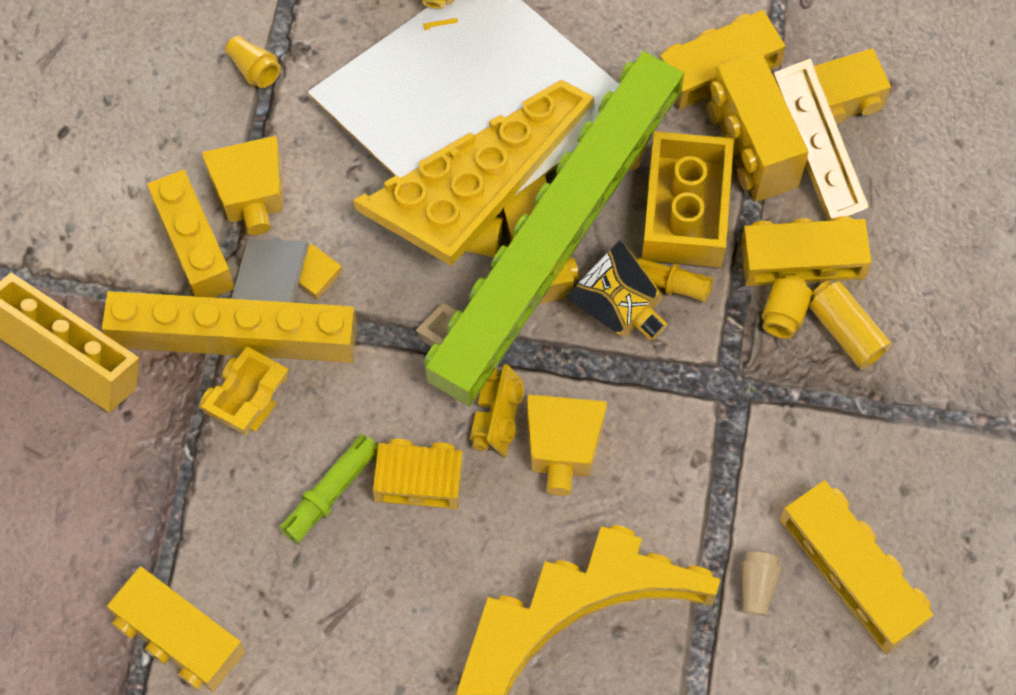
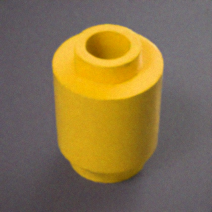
[762,275,813,339]

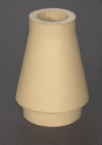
[740,551,783,616]

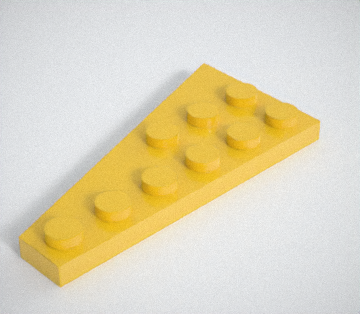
[353,79,594,266]

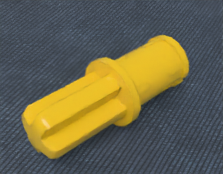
[637,258,714,303]

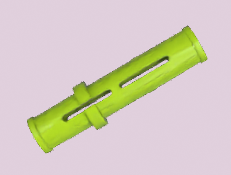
[278,433,378,545]

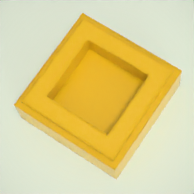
[298,243,343,300]

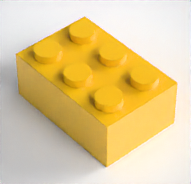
[707,51,809,202]
[641,131,734,268]

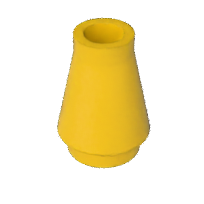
[225,36,281,88]

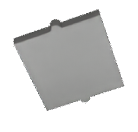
[231,237,309,303]

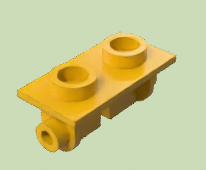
[469,364,524,457]

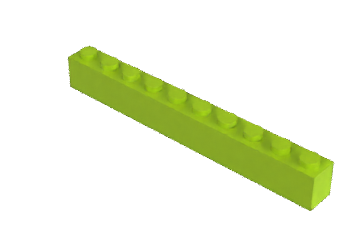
[424,51,684,407]

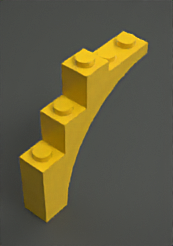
[456,525,721,695]

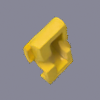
[199,346,289,436]

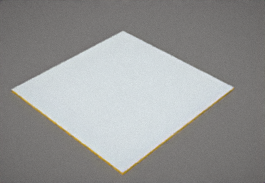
[308,0,619,201]

